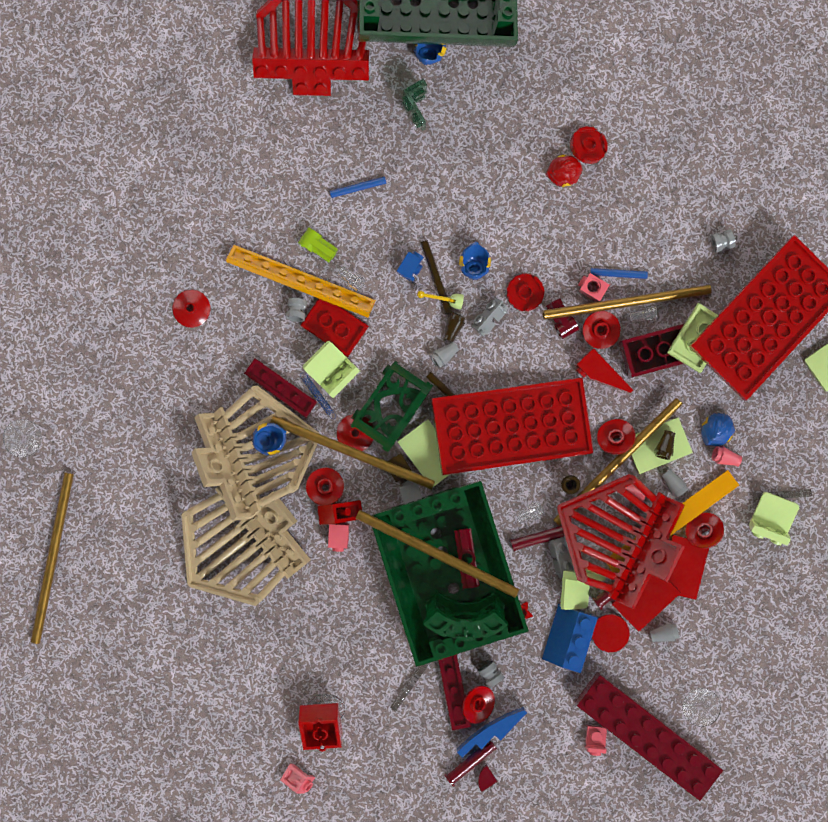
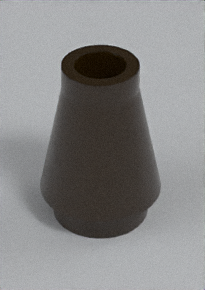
[443,312,466,342]
[655,430,676,460]
[561,475,580,494]

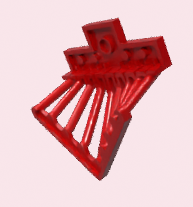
[252,0,370,96]
[557,474,685,610]

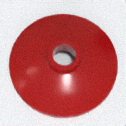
[172,290,211,328]
[582,311,621,349]
[337,414,374,451]
[597,419,636,455]
[306,468,344,505]
[685,513,725,549]
[462,686,495,724]

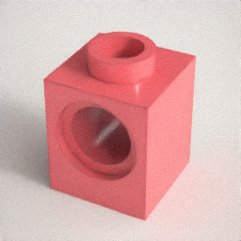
[578,273,610,302]
[328,524,349,552]

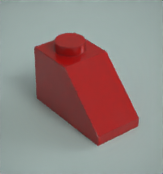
[317,500,362,525]

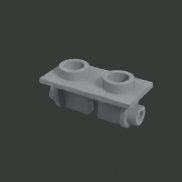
[471,298,508,336]
[548,537,574,578]

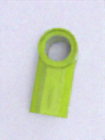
[298,227,338,263]

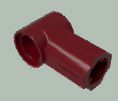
[545,298,579,339]

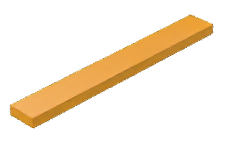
[226,245,376,318]
[606,470,739,573]

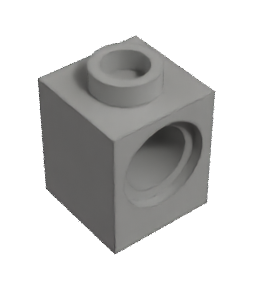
[399,480,422,504]

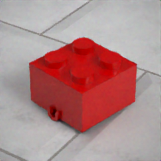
[298,703,342,752]

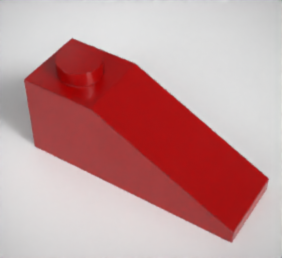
[575,348,633,393]

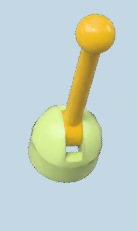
[417,291,464,310]

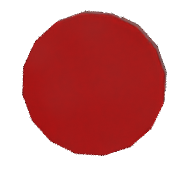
[570,126,608,164]
[507,273,544,311]
[592,614,630,653]

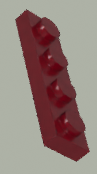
[244,358,318,418]
[438,654,471,730]

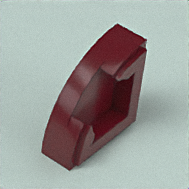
[478,764,498,792]

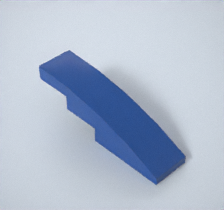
[456,707,527,758]

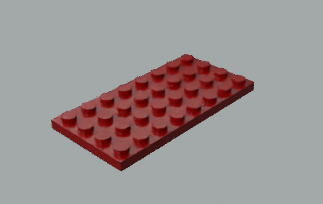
[689,235,828,401]
[431,377,593,475]

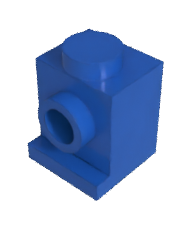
[397,251,424,283]

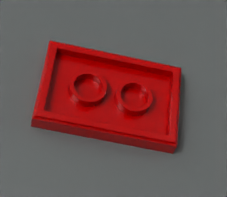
[300,298,369,358]
[669,535,709,600]
[612,575,681,632]

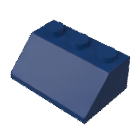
[542,604,598,673]

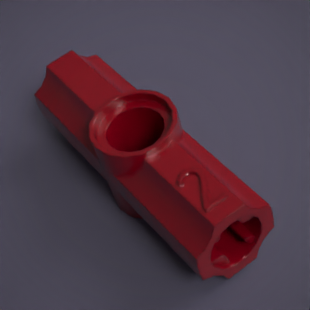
[454,528,479,589]

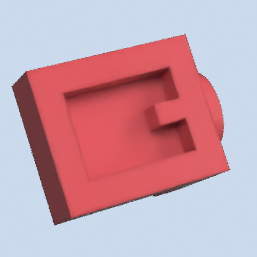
[585,725,607,756]
[280,764,315,794]

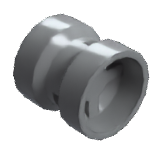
[711,229,736,252]
[286,298,307,322]
[478,661,504,688]

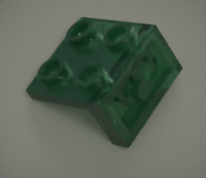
[402,78,427,131]

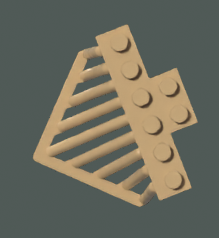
[191,386,320,521]
[181,486,311,606]

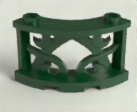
[351,361,434,452]
[423,593,508,641]

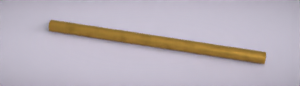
[542,285,712,320]
[553,398,683,526]
[270,415,435,490]
[30,472,74,644]
[356,510,519,598]

